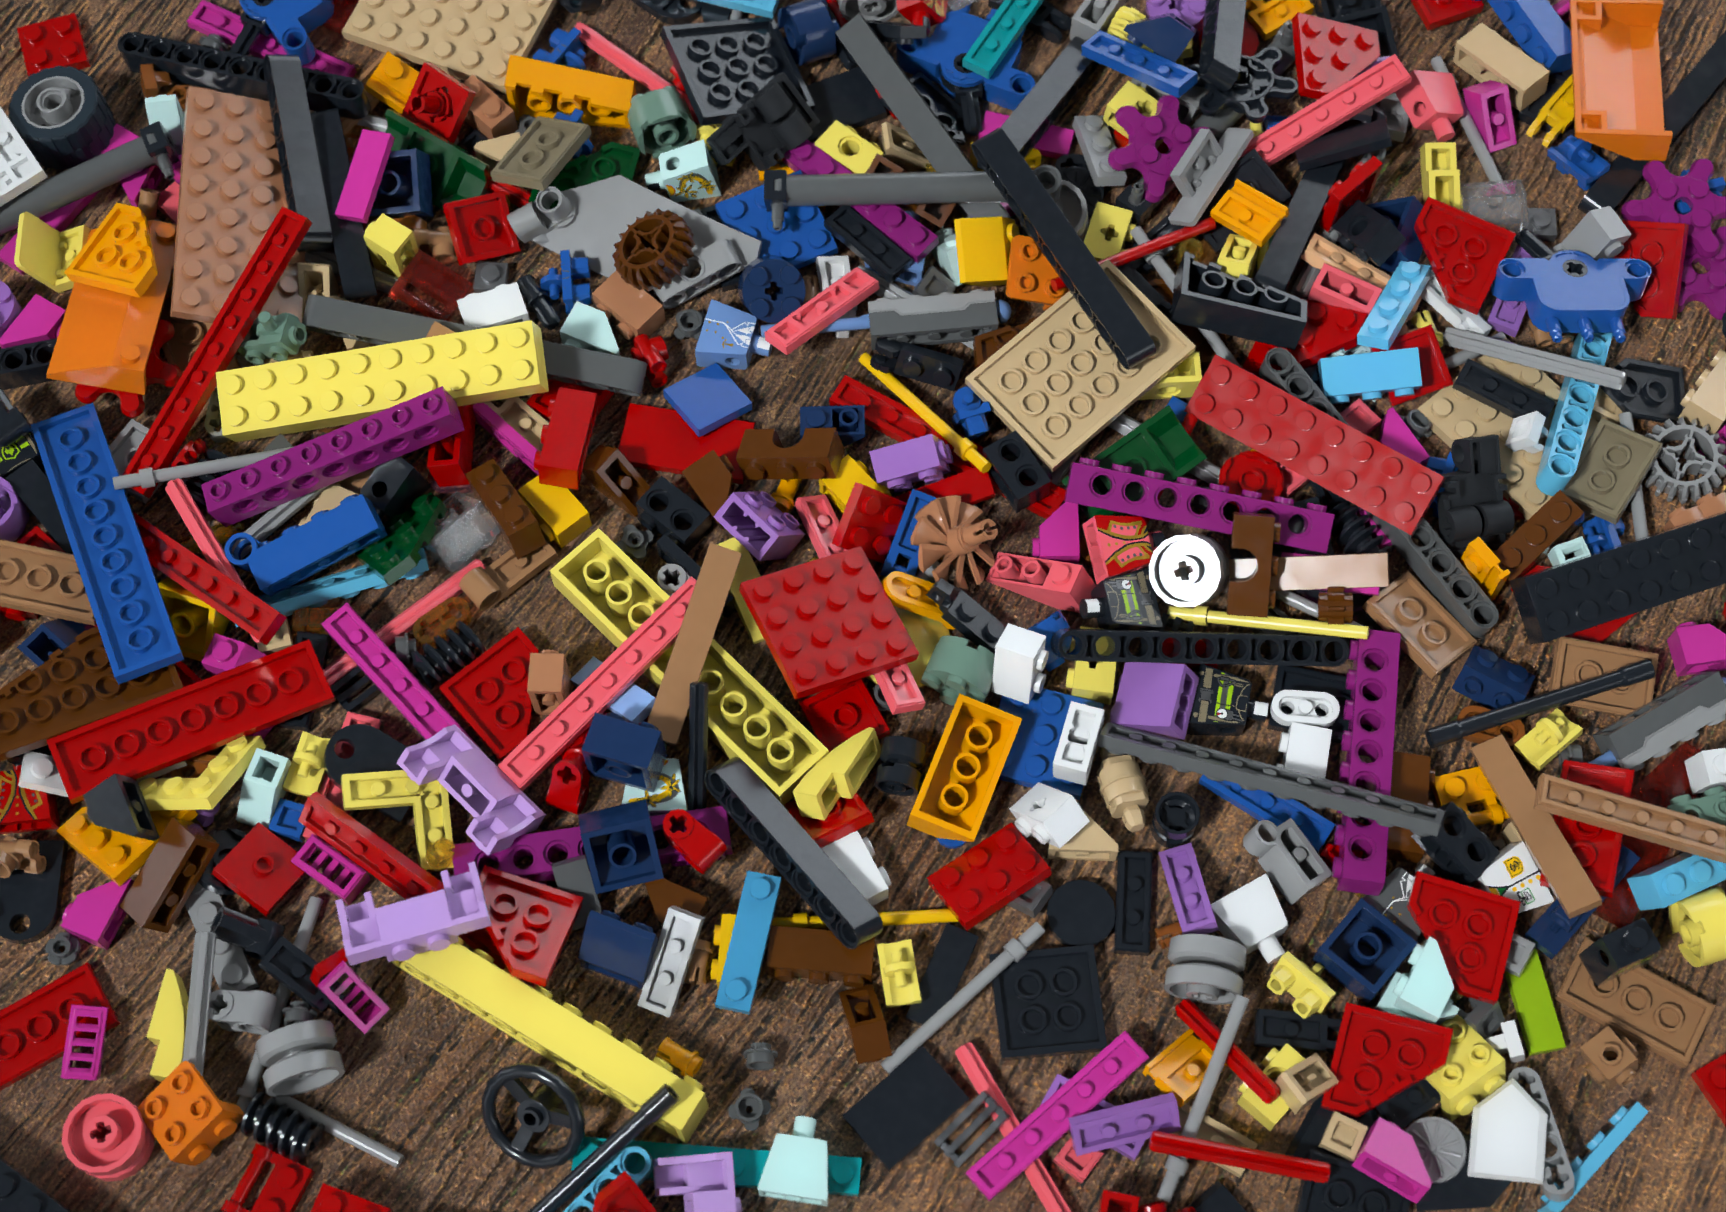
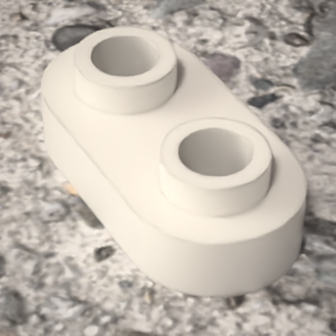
[1270,690,1340,728]

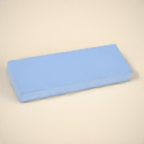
[570,656,656,724]

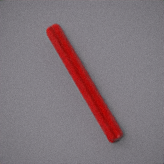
[1149,1131,1331,1183]

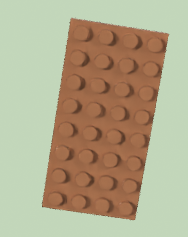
[170,86,313,323]

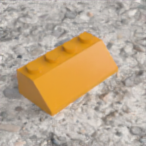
[906,693,1022,842]

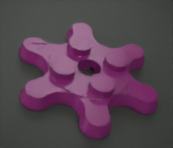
[1108,95,1209,203]
[1621,158,1726,258]
[1677,226,1726,320]

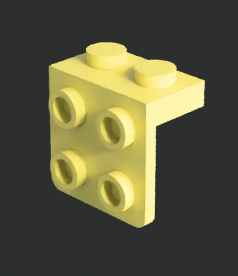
[14,211,91,293]
[1425,1015,1506,1122]

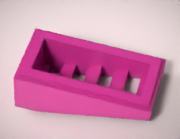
[291,834,370,905]
[317,961,390,1034]
[61,1004,109,1081]

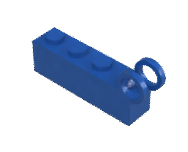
[1475,0,1572,75]
[225,494,388,597]

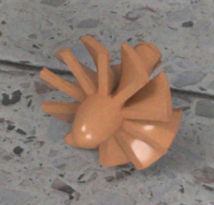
[910,495,998,590]

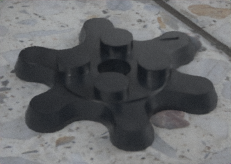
[1187,47,1298,123]

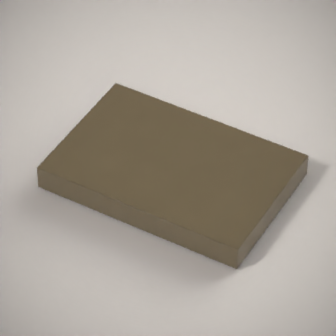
[490,116,592,191]
[1562,418,1662,525]

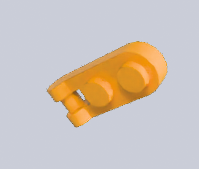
[881,571,955,630]

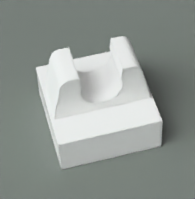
[1505,411,1548,454]
[1486,1020,1525,1063]

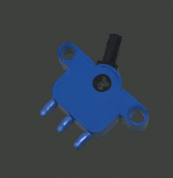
[229,0,334,65]
[896,0,1035,136]
[1491,228,1652,343]

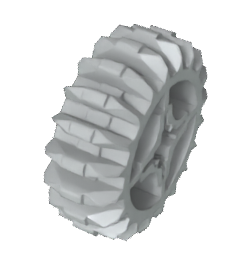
[1645,417,1726,505]

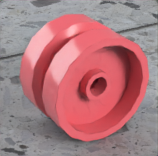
[62,1093,155,1182]

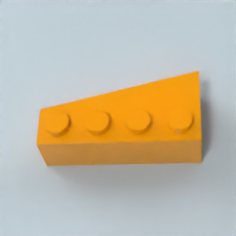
[505,54,636,129]

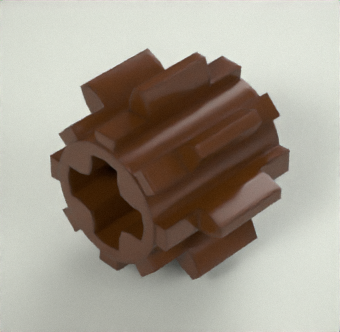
[1318,587,1353,624]

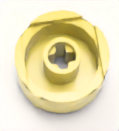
[1668,886,1726,967]

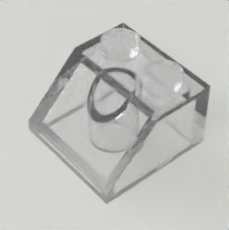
[1460,179,1529,239]
[421,491,500,573]

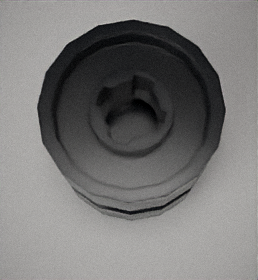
[875,736,926,796]
[1150,791,1200,848]

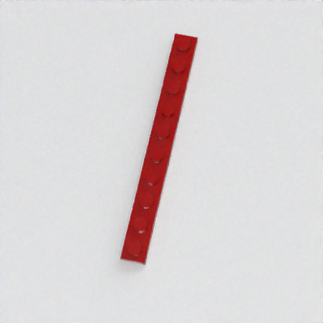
[123,206,312,499]

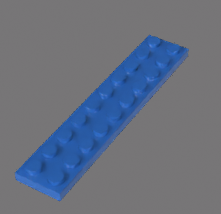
[31,403,184,684]

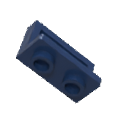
[1452,645,1535,710]

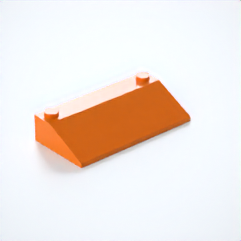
[1569,0,1673,161]
[46,220,177,395]

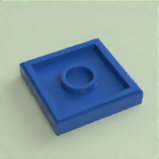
[663,362,752,437]

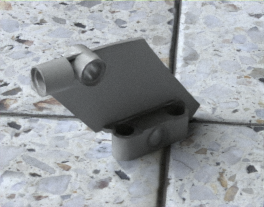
[507,175,762,309]

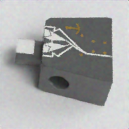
[1363,864,1437,941]

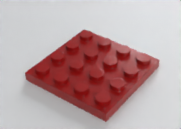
[739,546,919,700]

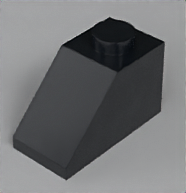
[83,774,160,841]

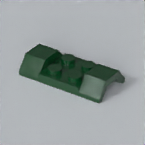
[385,109,492,210]
[1062,405,1207,520]

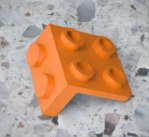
[1006,235,1069,311]
[138,1061,244,1167]

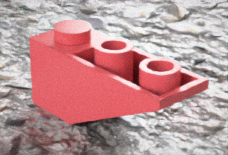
[986,552,1097,613]

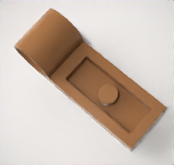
[459,540,558,611]

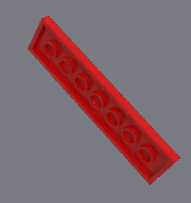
[1184,354,1446,536]
[46,639,335,804]

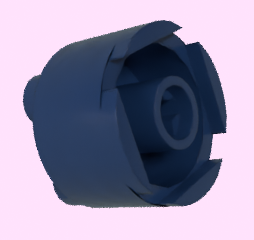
[778,0,840,66]
[738,256,805,323]

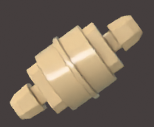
[1097,748,1149,832]

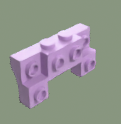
[397,724,546,856]
[335,861,491,966]
[653,1152,742,1212]

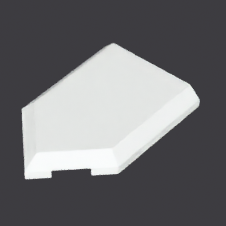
[1467,1078,1548,1184]

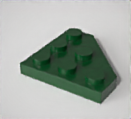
[528,142,641,209]
[354,493,448,586]

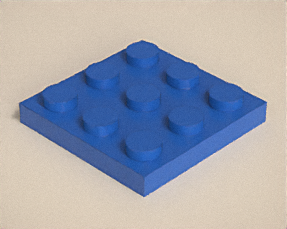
[715,170,838,270]
[998,688,1104,800]

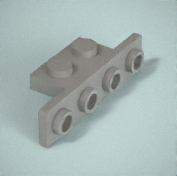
[1168,127,1254,227]

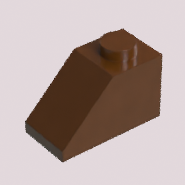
[582,445,650,517]
[682,449,735,530]
[644,878,710,930]
[838,984,892,1064]

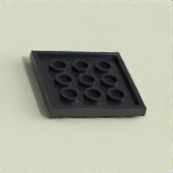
[660,17,815,126]

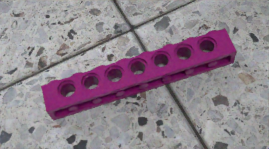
[201,386,465,527]
[1064,457,1335,554]
[1332,629,1401,896]
[451,806,733,886]

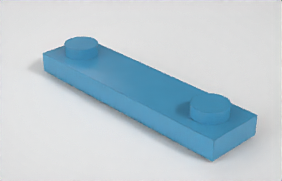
[715,870,782,1015]

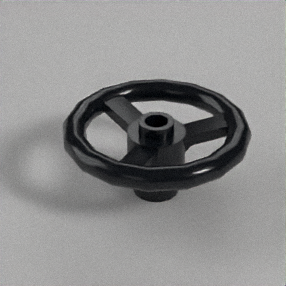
[481,1063,585,1169]

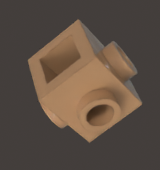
[1580,1026,1639,1090]

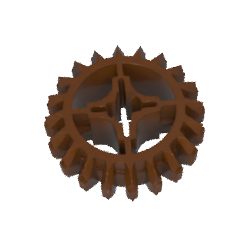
[612,208,696,292]

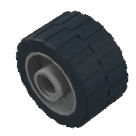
[8,66,116,170]

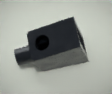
[360,457,431,520]

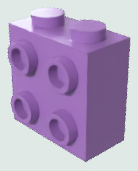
[869,434,953,493]
[714,491,805,561]
[1110,662,1199,740]

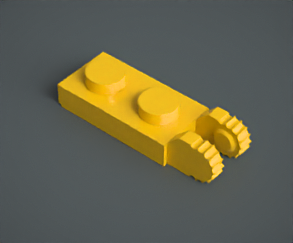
[1526,74,1574,148]

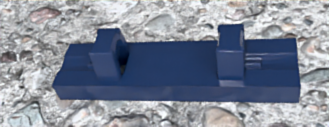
[1524,843,1640,960]

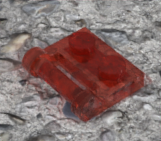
[388,249,473,322]

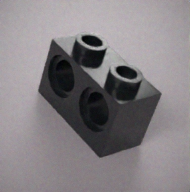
[982,431,1052,513]
[636,476,712,554]
[1411,801,1500,885]

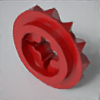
[170,438,206,480]

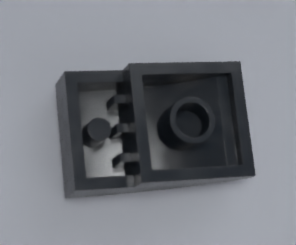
[1312,0,1400,60]

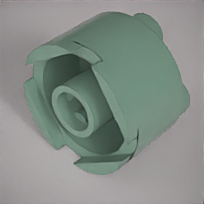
[627,85,697,159]
[921,635,995,706]

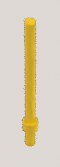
[859,352,992,473]
[772,908,959,929]

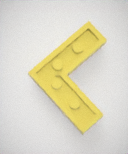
[138,736,266,810]
[341,770,454,872]

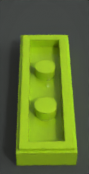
[1504,948,1566,1056]

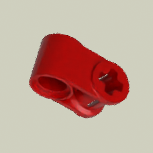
[546,746,590,815]
[663,809,728,875]

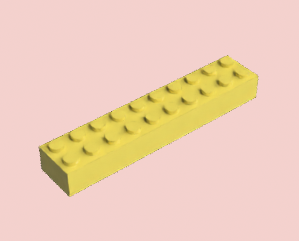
[216,320,549,442]
[549,528,829,806]
[391,936,709,1144]

